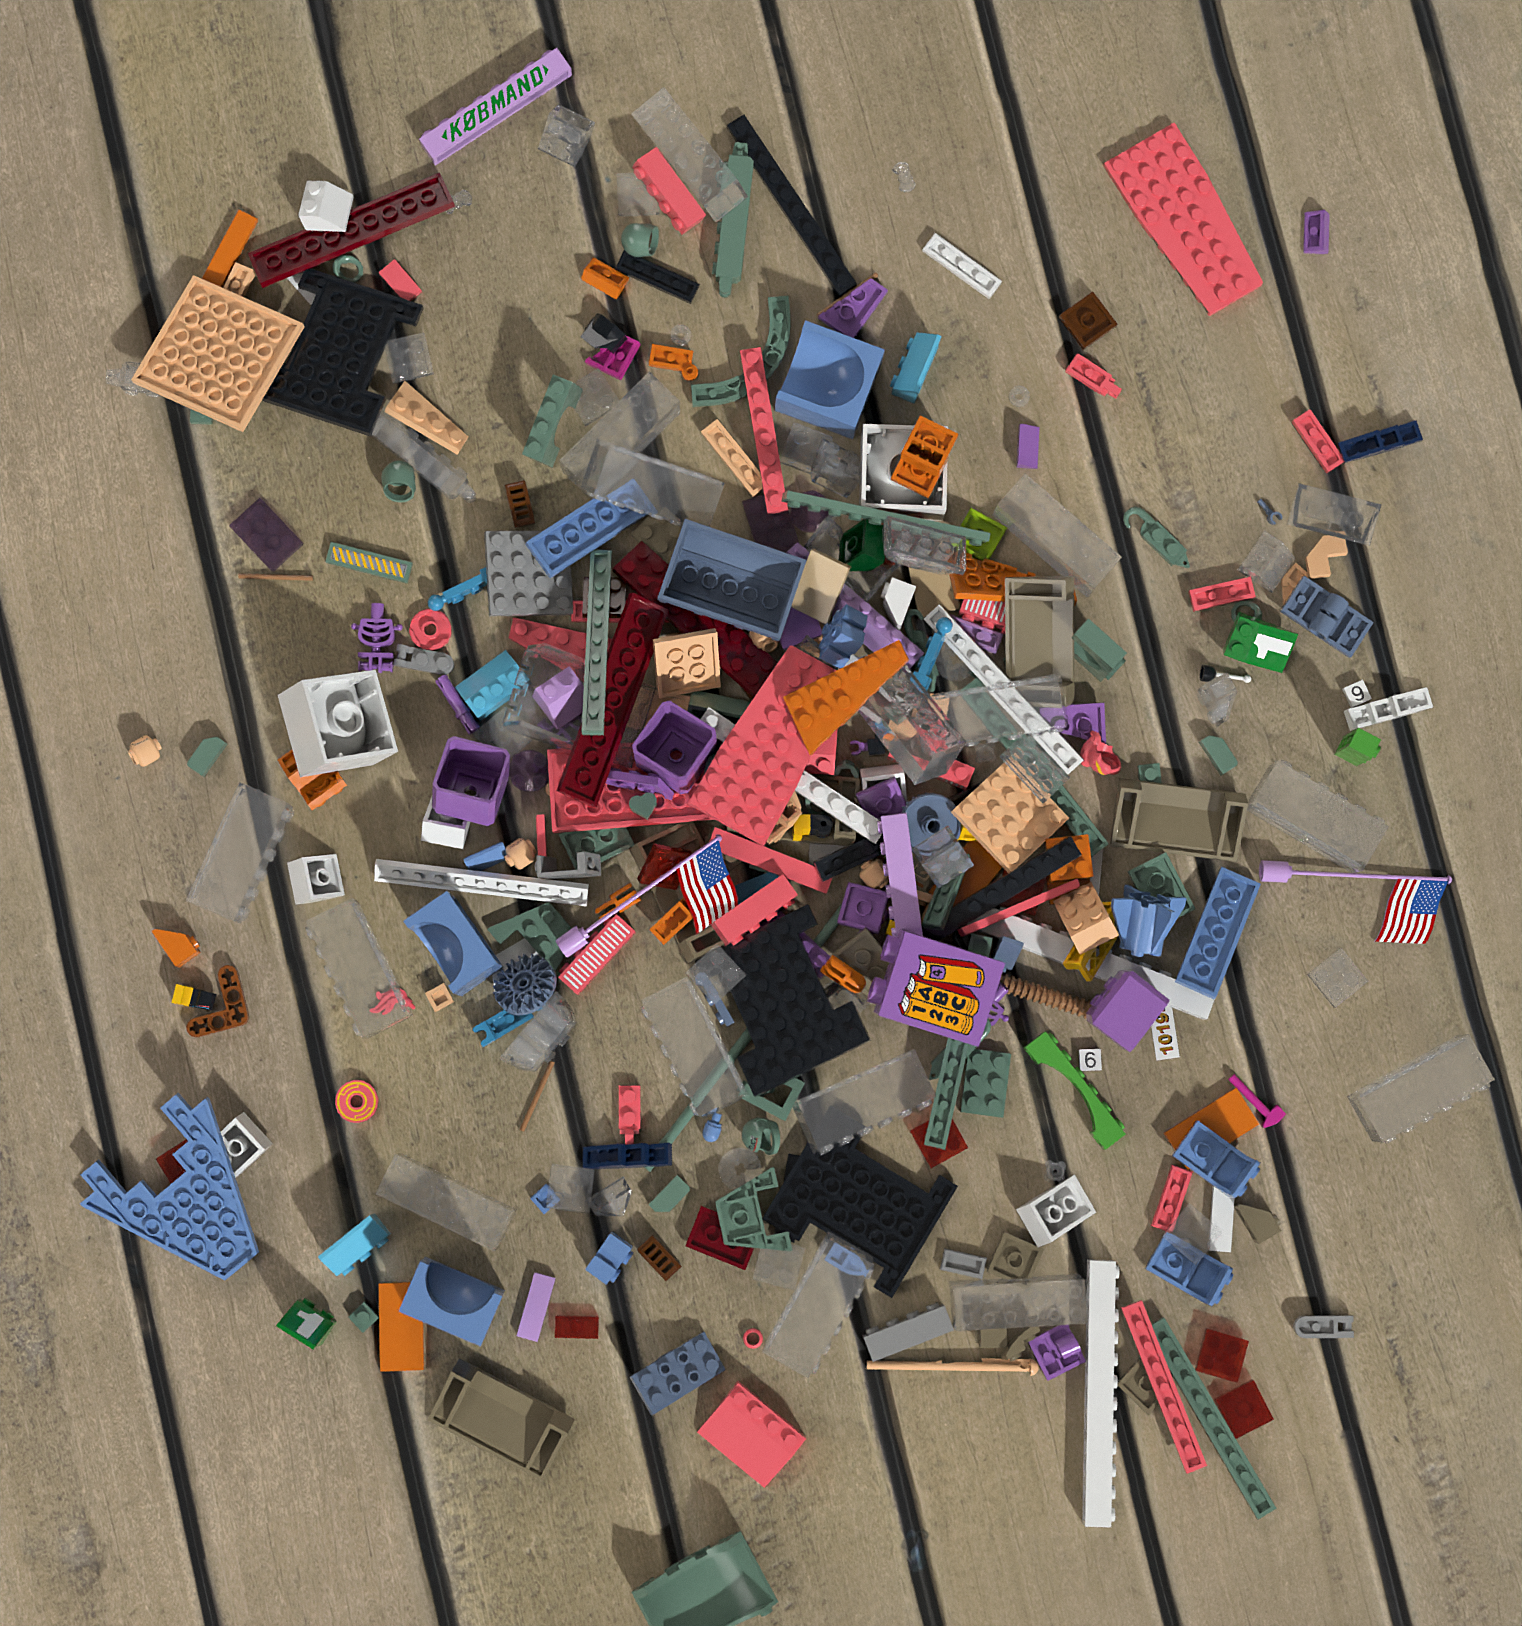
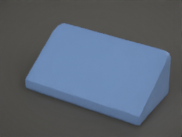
[463,842,507,871]

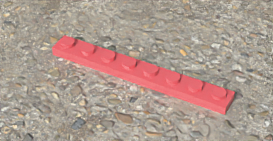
[740,347,788,515]
[1121,1300,1207,1474]

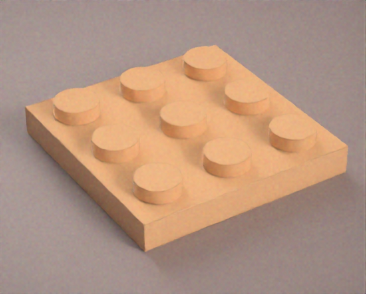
[653,628,721,698]

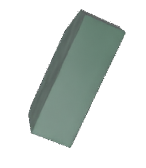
[1198,735,1238,776]
[187,737,228,777]
[648,1175,690,1212]

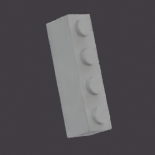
[862,1302,954,1362]

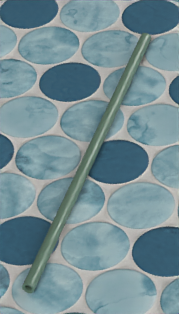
[644,904,842,1172]

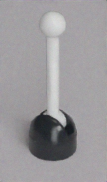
[1200,664,1251,683]

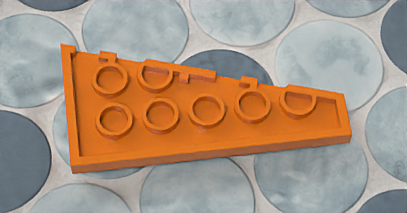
[944,547,1077,606]
[783,640,909,755]

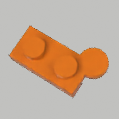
[649,344,698,381]

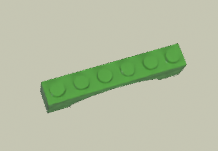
[1023,1031,1126,1150]

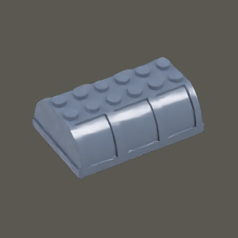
[657,519,807,641]

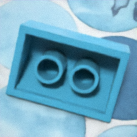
[890,332,941,404]
[455,650,531,721]
[318,1214,391,1276]

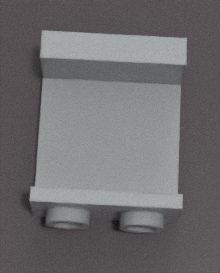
[535,852,601,880]

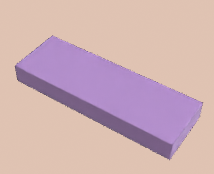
[950,614,1003,654]
[517,1272,556,1342]

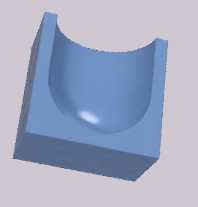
[775,320,885,439]
[404,891,503,996]
[399,1256,505,1346]

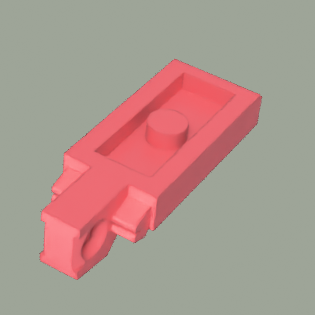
[1065,353,1122,399]
[619,1085,641,1145]

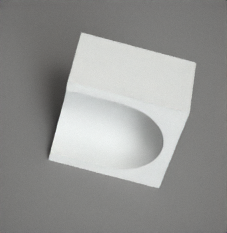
[859,424,948,521]
[278,670,398,777]

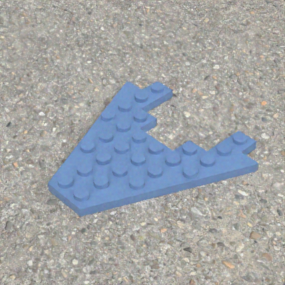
[80,1093,259,1280]

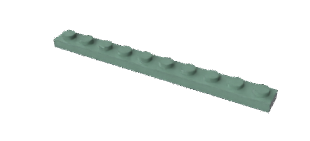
[781,490,990,546]
[582,550,612,735]
[960,678,1109,857]
[924,933,993,1150]
[1151,1317,1277,1520]

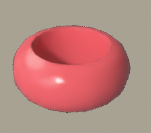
[743,1328,763,1349]

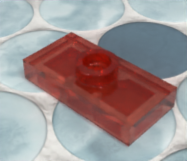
[555,1315,599,1339]

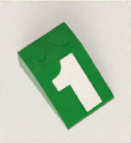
[1223,612,1299,673]
[276,1298,337,1350]

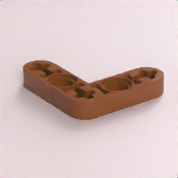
[186,965,249,1037]

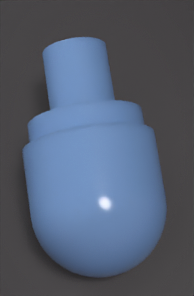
[702,1112,722,1142]

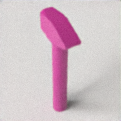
[1228,1074,1286,1128]

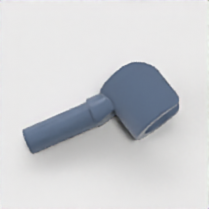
[1258,499,1282,525]

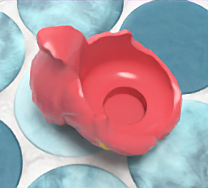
[1080,731,1121,775]

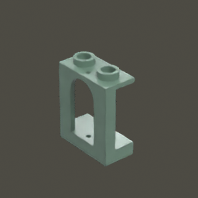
[738,1078,805,1121]

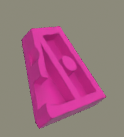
[585,336,641,380]

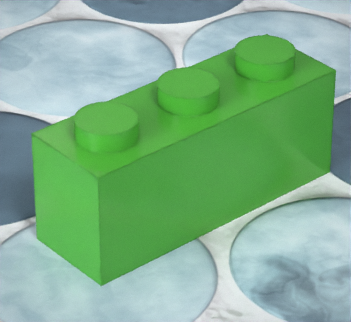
[1334,728,1381,766]

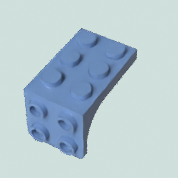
[1172,1121,1260,1198]
[1145,1231,1234,1306]

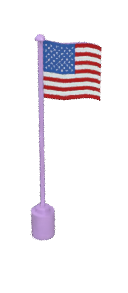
[555,834,738,958]
[1259,860,1452,944]

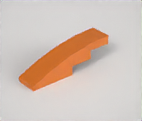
[649,897,693,945]

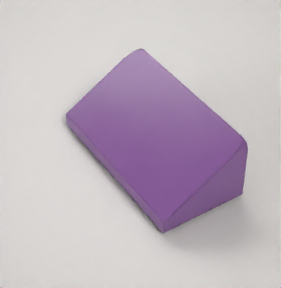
[1304,210,1329,254]
[1016,424,1039,469]

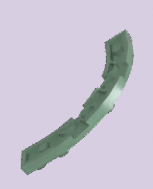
[691,296,791,407]

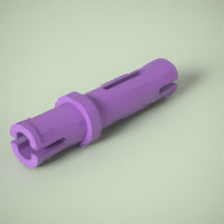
[435,674,480,735]

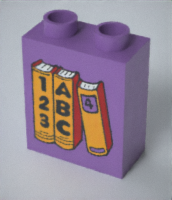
[867,929,1005,1047]

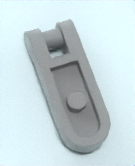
[393,644,454,675]
[1293,1315,1354,1338]

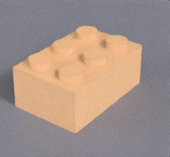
[1053,882,1119,955]

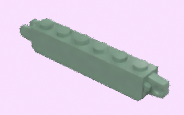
[712,142,754,298]

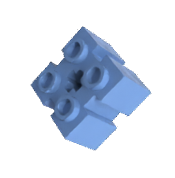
[819,604,868,669]
[585,1232,633,1285]

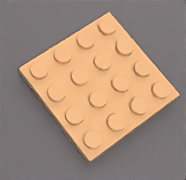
[951,757,1069,873]

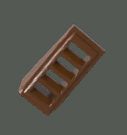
[505,480,536,528]
[637,1235,682,1281]

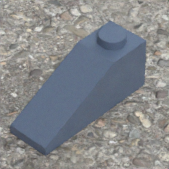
[991,936,1024,973]

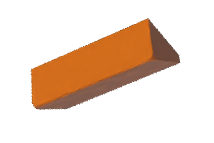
[581,257,629,299]

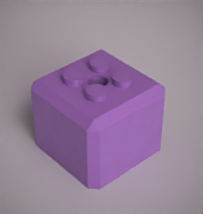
[632,701,718,794]
[432,736,510,826]
[1086,970,1170,1052]

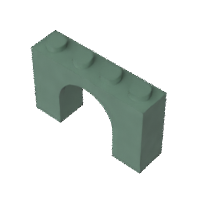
[522,375,583,468]
[1071,619,1127,682]

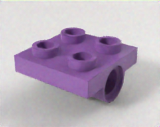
[1028,1321,1086,1381]

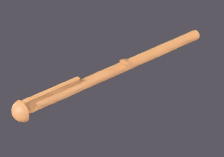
[867,1358,1039,1376]

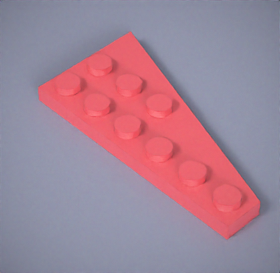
[509,617,612,683]

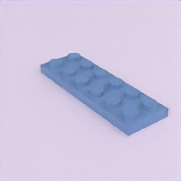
[525,476,653,578]
[1175,867,1261,999]

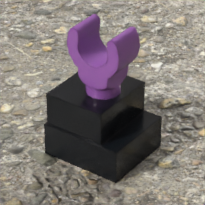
[850,733,886,757]

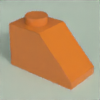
[151,929,201,968]

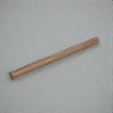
[817,272,878,316]
[238,573,313,581]
[519,1061,555,1132]

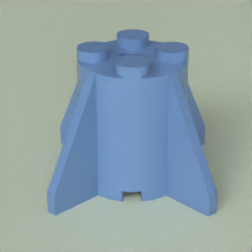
[1111,885,1186,957]

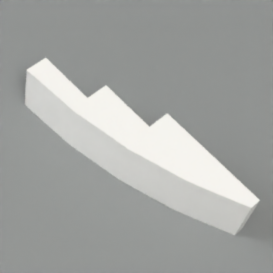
[1344,687,1433,731]

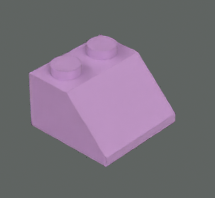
[532,666,584,730]

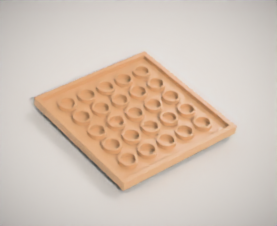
[131,275,304,432]

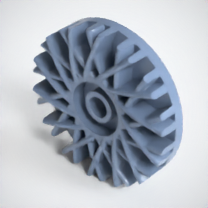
[902,792,961,857]
[493,954,557,1015]

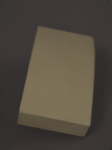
[1000,1323,1041,1361]

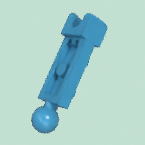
[427,567,487,611]
[909,617,953,693]
[472,1003,547,1047]

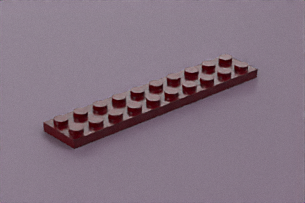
[248,172,455,288]
[612,541,778,698]
[556,593,669,807]

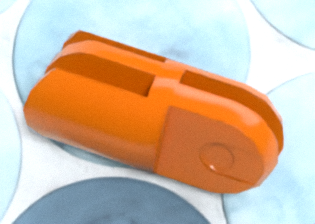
[595,882,641,919]
[820,955,866,993]

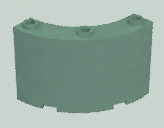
[631,1531,778,1626]

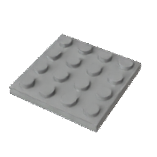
[484,531,573,616]

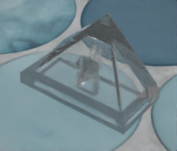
[587,1176,633,1216]

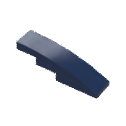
[1338,420,1423,463]
[583,1143,672,1169]

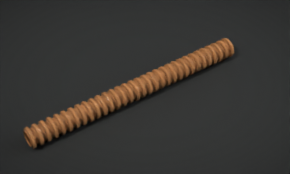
[999,974,1092,1019]

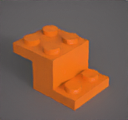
[891,415,959,498]
[277,750,347,810]
[1045,834,1094,905]

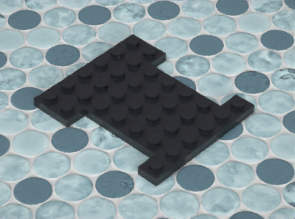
[262,268,424,437]
[694,904,871,1097]
[762,1107,958,1298]

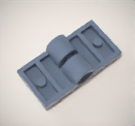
[1280,576,1374,658]
[630,1332,726,1415]

